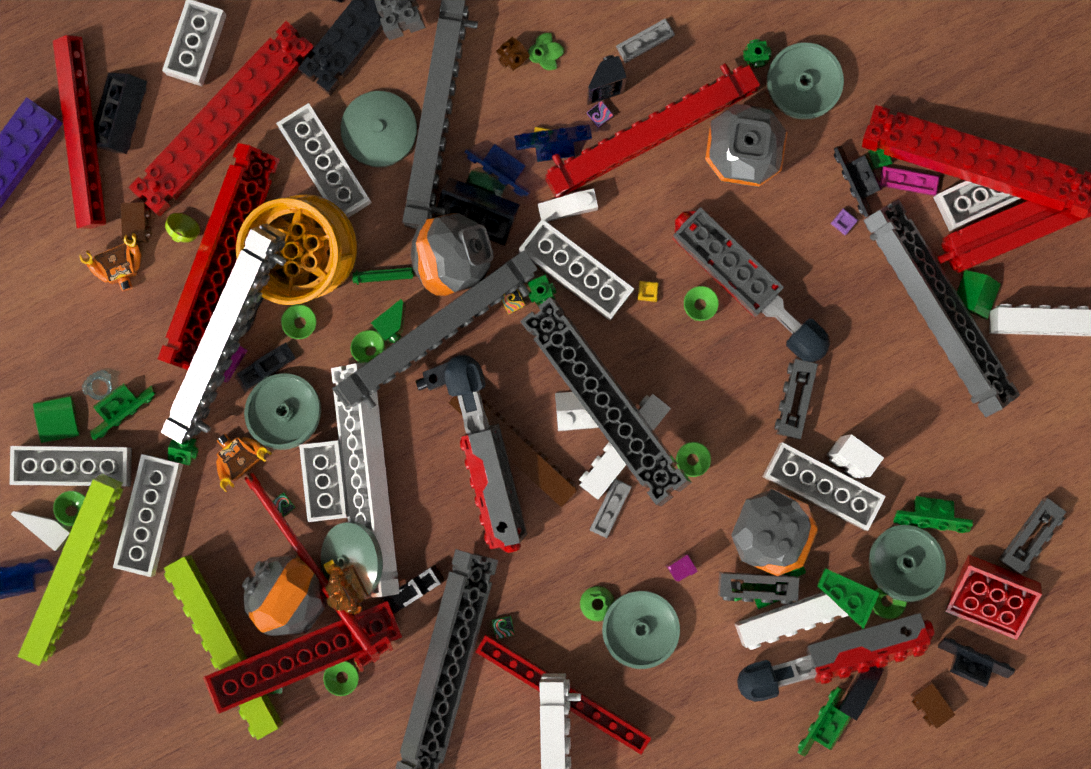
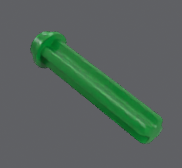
[352,268,414,285]

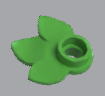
[528,33,565,70]

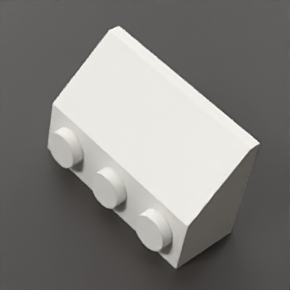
[555,392,599,431]

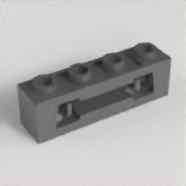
[774,359,818,439]
[998,498,1066,574]
[718,572,799,604]

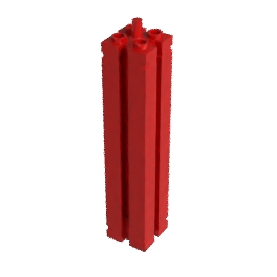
[937,201,1091,274]

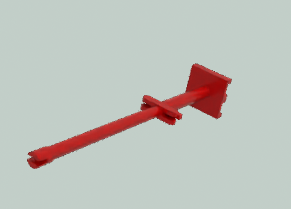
[244,473,393,672]

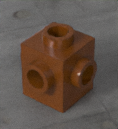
[495,36,530,71]

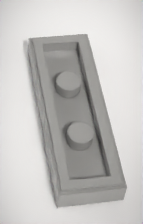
[616,18,675,63]
[589,479,632,538]

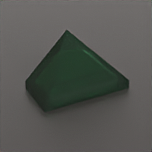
[466,170,506,197]

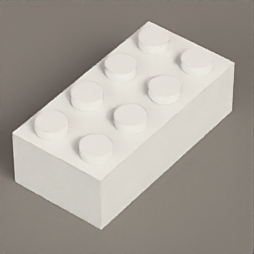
[162,0,227,87]
[933,181,1021,232]
[827,434,884,478]
[299,441,347,522]

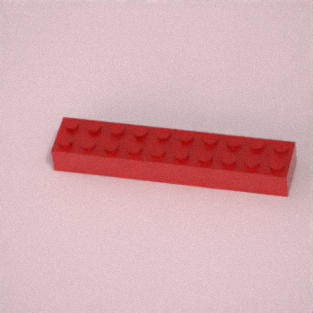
[203,601,402,714]

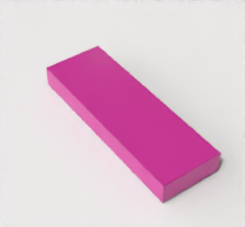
[880,166,940,196]

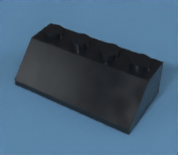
[587,55,627,105]
[94,72,147,154]
[434,177,520,246]

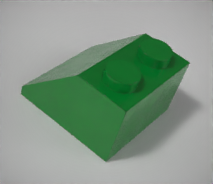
[371,299,406,344]

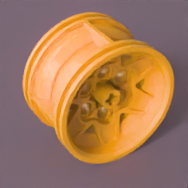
[236,194,357,305]

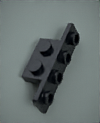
[834,146,882,217]
[938,638,1015,687]

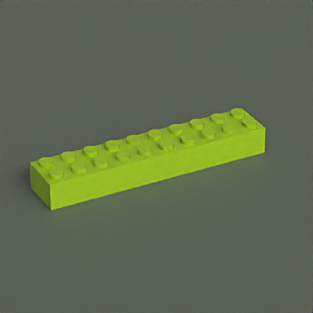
[18,473,123,666]
[164,555,283,740]

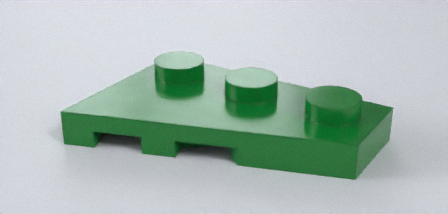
[817,568,880,629]

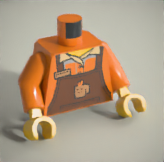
[80,233,142,292]
[216,433,272,492]

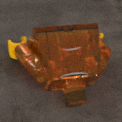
[324,559,370,615]

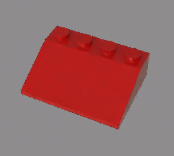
[945,555,1042,640]

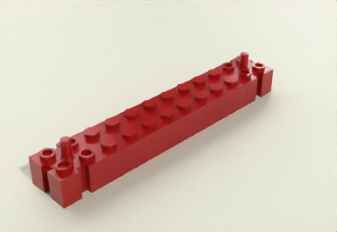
[128,21,315,217]
[545,63,760,199]
[862,105,1091,219]
[157,143,280,370]

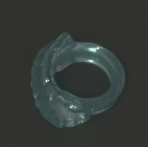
[82,370,112,400]

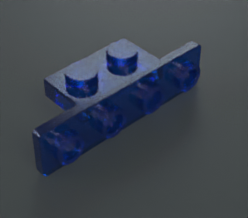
[514,124,592,162]
[464,144,531,197]
[0,559,54,599]

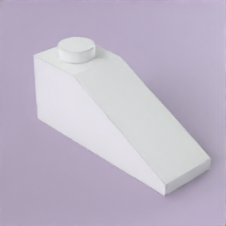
[538,189,598,222]
[11,511,72,551]

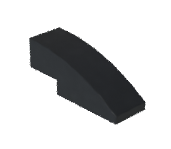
[235,342,296,393]
[383,565,446,614]
[838,666,884,721]

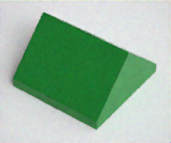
[957,270,1001,319]

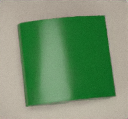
[33,395,80,443]

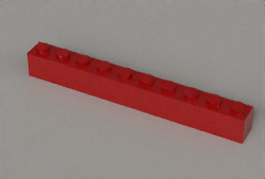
[53,35,106,229]
[475,633,651,755]

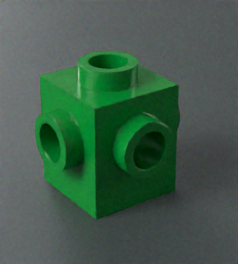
[743,39,771,68]
[528,275,557,306]
[167,438,199,466]

